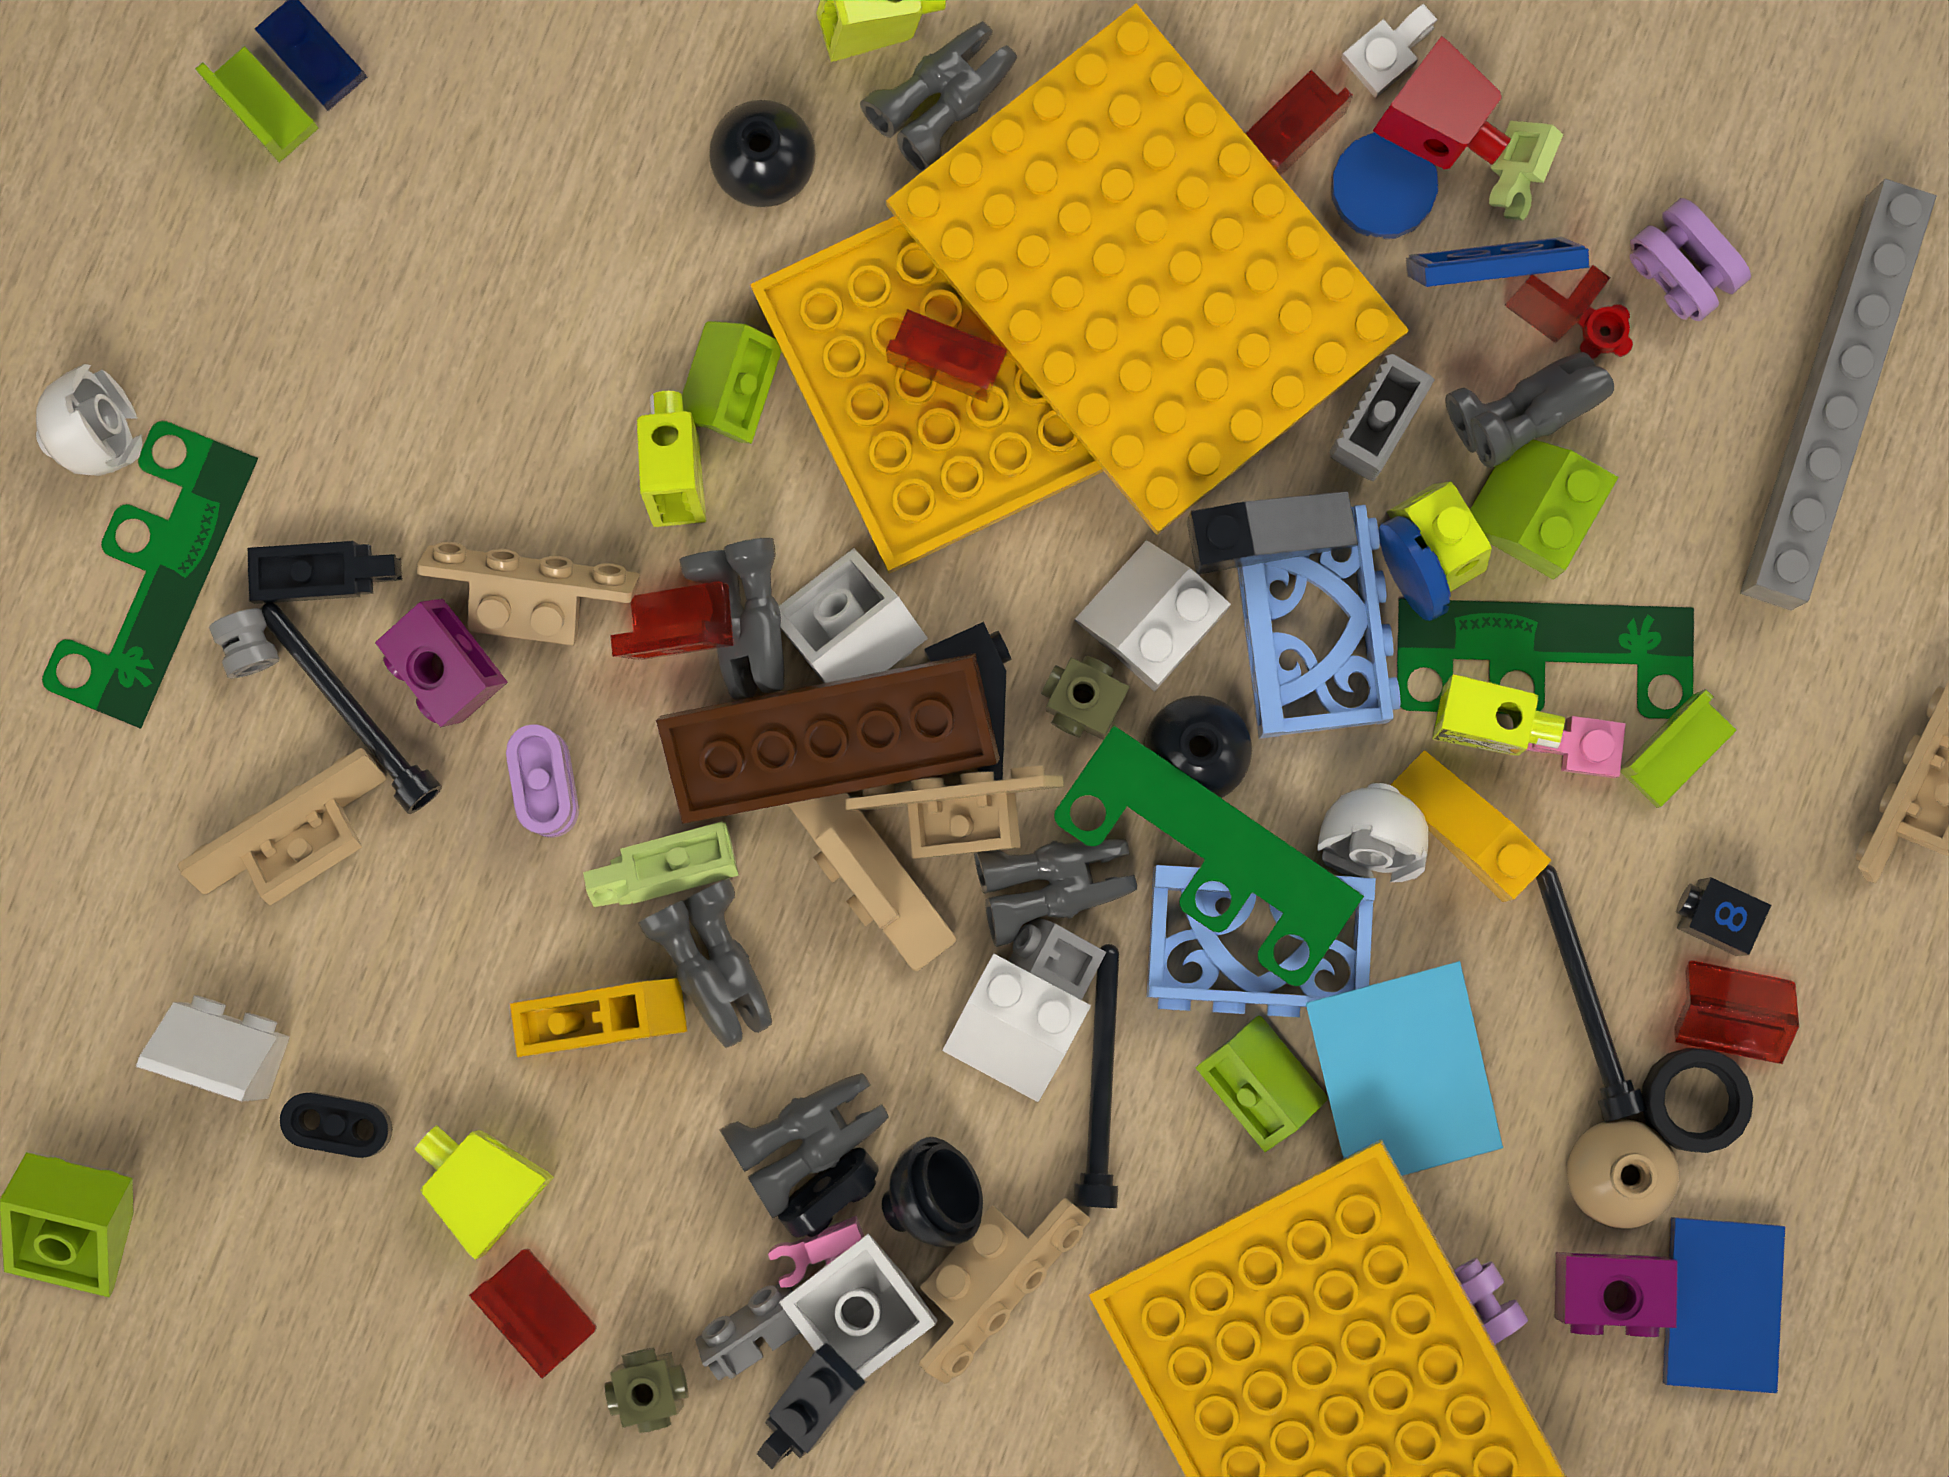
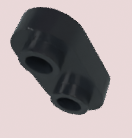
[280,1092,393,1158]
[778,1147,879,1237]

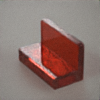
[1245,69,1353,176]
[1505,265,1611,343]
[886,309,1007,403]
[611,581,734,660]
[1674,960,1799,1064]
[468,1248,597,1379]

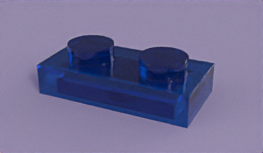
[254,0,367,112]

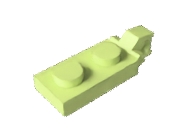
[583,822,739,907]

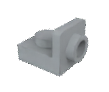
[1009,917,1106,1000]

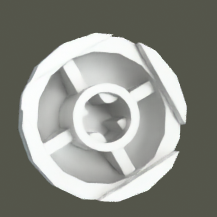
[36,364,142,476]
[1318,783,1428,882]

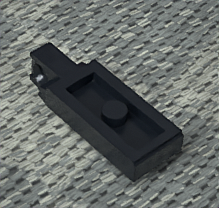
[247,541,402,604]
[757,1342,867,1469]

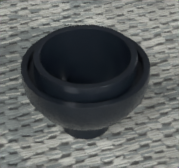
[709,100,816,207]
[1144,695,1252,798]
[882,1137,983,1247]

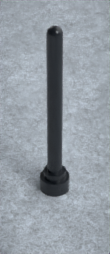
[260,603,442,814]
[1536,865,1647,1122]
[1073,944,1119,1208]

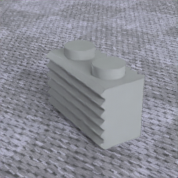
[1329,354,1435,482]

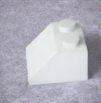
[1075,540,1231,692]
[779,548,928,683]
[942,953,1091,1102]
[136,995,290,1102]
[779,1234,937,1379]

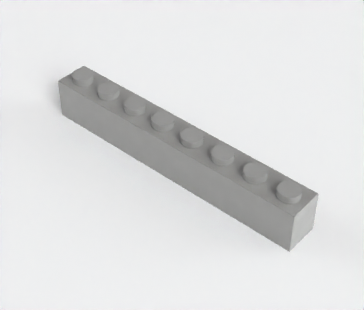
[1740,179,1937,610]

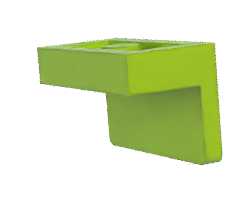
[195,46,319,163]
[682,321,781,444]
[1620,689,1737,808]
[1195,1015,1328,1152]

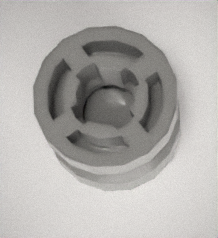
[209,608,279,679]

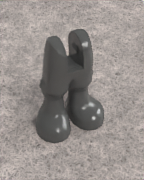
[860,21,1017,173]
[1445,352,1614,468]
[679,538,784,700]
[974,839,1137,947]
[638,878,772,1048]
[720,1073,889,1219]

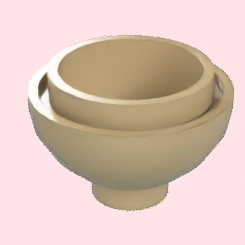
[1567,1118,1679,1229]

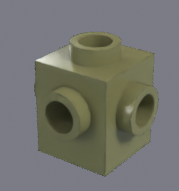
[1041,655,1130,740]
[605,1348,689,1433]

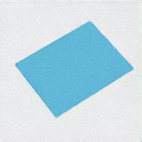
[1306,961,1503,1176]

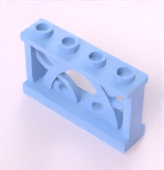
[1237,505,1401,739]
[1146,865,1376,1018]

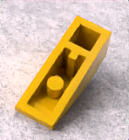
[1390,750,1552,902]
[510,978,688,1057]

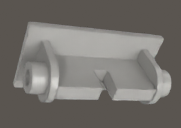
[695,1284,801,1381]

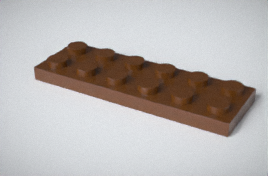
[656,653,1000,824]

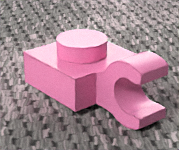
[1527,716,1626,778]
[768,1215,864,1288]

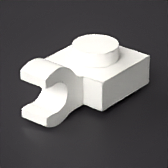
[1341,4,1437,98]

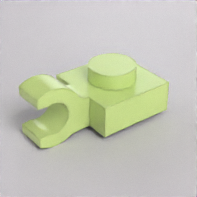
[1489,121,1563,220]

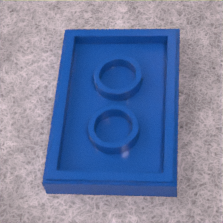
[1406,237,1590,287]
[1663,1217,1785,1393]

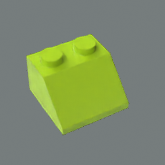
[1470,439,1619,580]
[0,1152,134,1298]

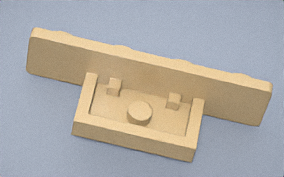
[417,542,640,646]
[1856,681,1949,884]
[177,748,387,906]
[845,766,1064,859]
[787,793,956,971]
[919,1198,1090,1384]

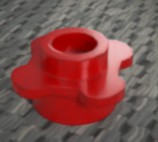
[1576,304,1633,359]

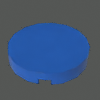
[1331,132,1438,239]
[1378,516,1451,621]

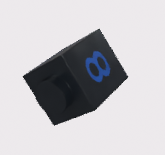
[1676,877,1771,956]

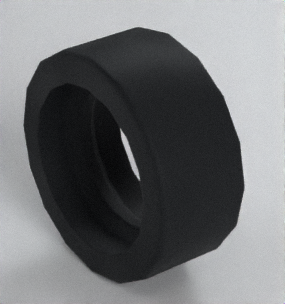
[1642,1048,1753,1153]

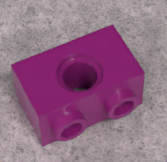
[375,598,508,728]
[1554,1252,1677,1337]

